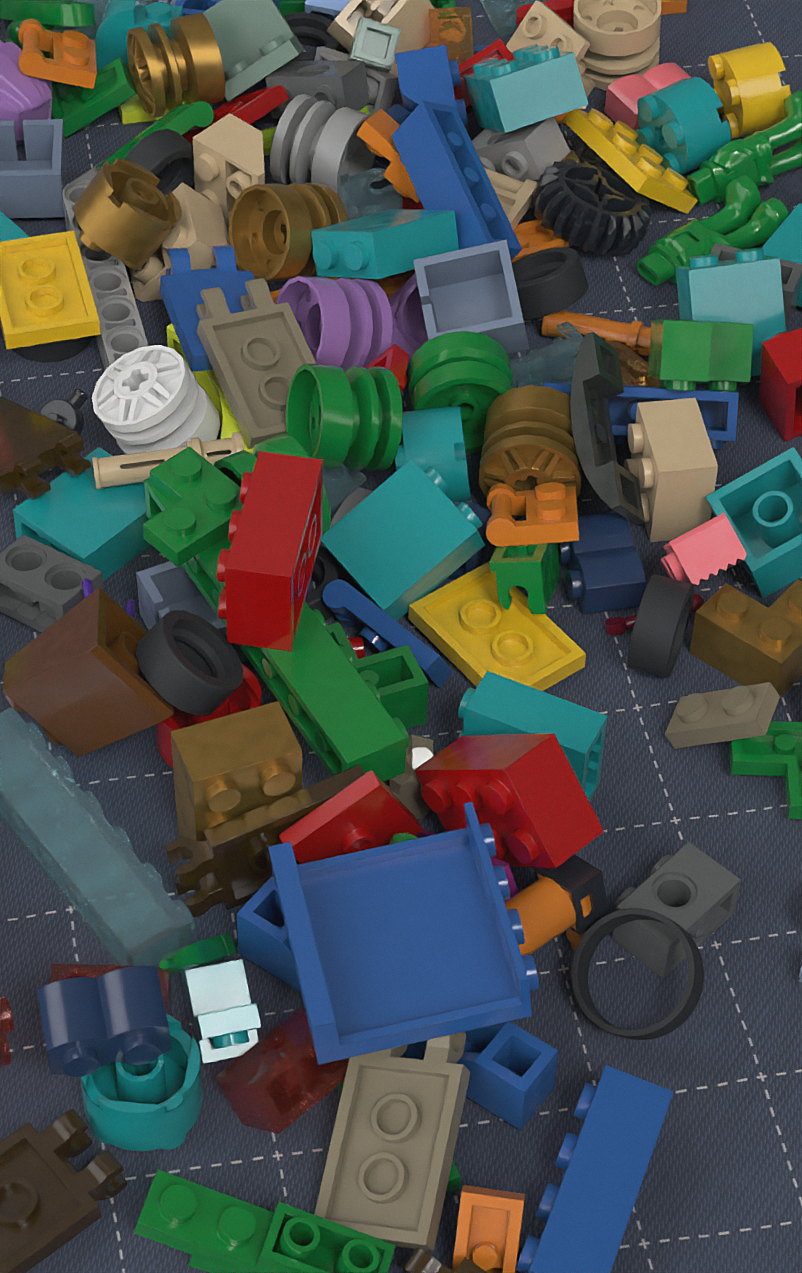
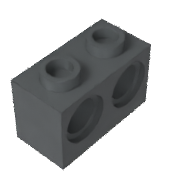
[0,535,104,632]

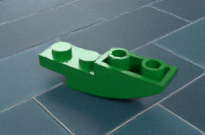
[134,1169,396,1273]

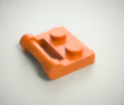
[18,19,97,89]
[486,482,579,547]

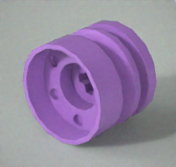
[275,276,393,372]

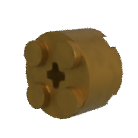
[74,159,182,270]

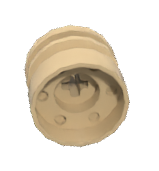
[574,0,661,91]

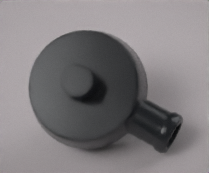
[40,388,89,434]

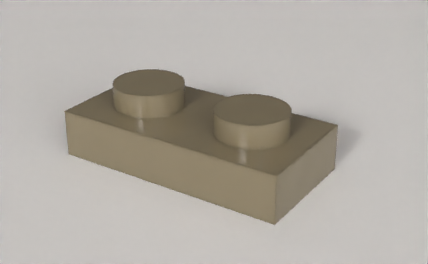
[665,682,780,749]

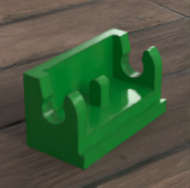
[490,543,561,614]

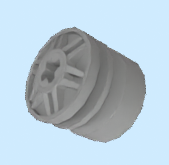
[270,94,375,205]

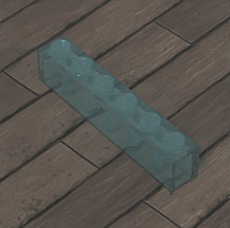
[0,707,195,975]

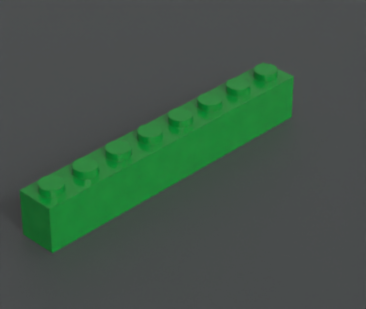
[144,478,410,782]

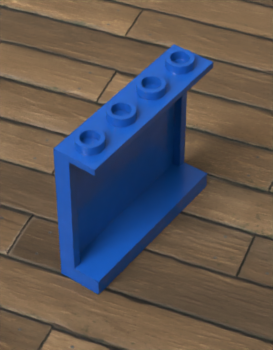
[268,802,539,1065]

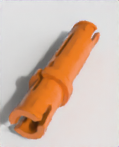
[542,310,651,358]

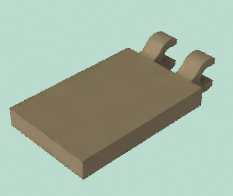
[196,278,316,449]
[314,1032,471,1252]

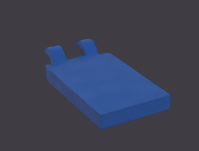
[159,245,254,371]

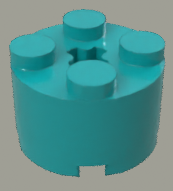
[635,76,731,175]
[395,406,471,502]
[80,1014,203,1151]

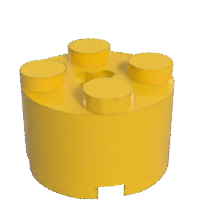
[708,42,791,139]

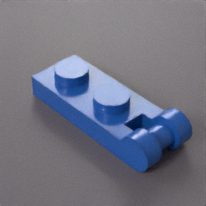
[322,580,452,688]

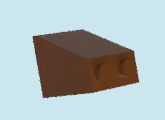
[2,587,174,758]

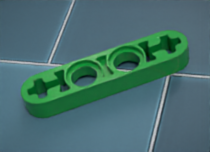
[0,0,95,26]

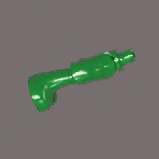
[687,90,802,207]
[636,175,789,286]

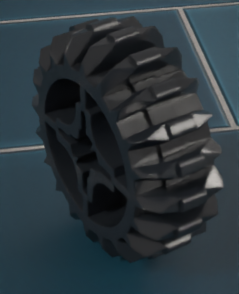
[531,159,652,257]

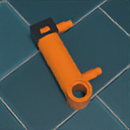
[505,854,609,955]

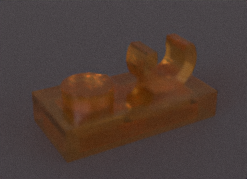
[428,7,474,65]

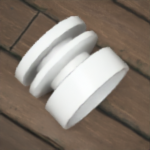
[92,345,221,454]

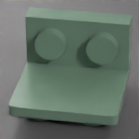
[203,0,304,101]

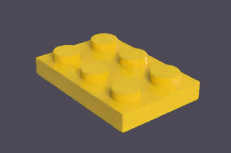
[562,108,698,214]
[0,230,101,349]
[408,561,586,691]

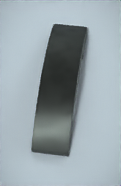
[570,332,645,525]

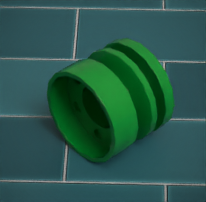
[285,364,403,471]

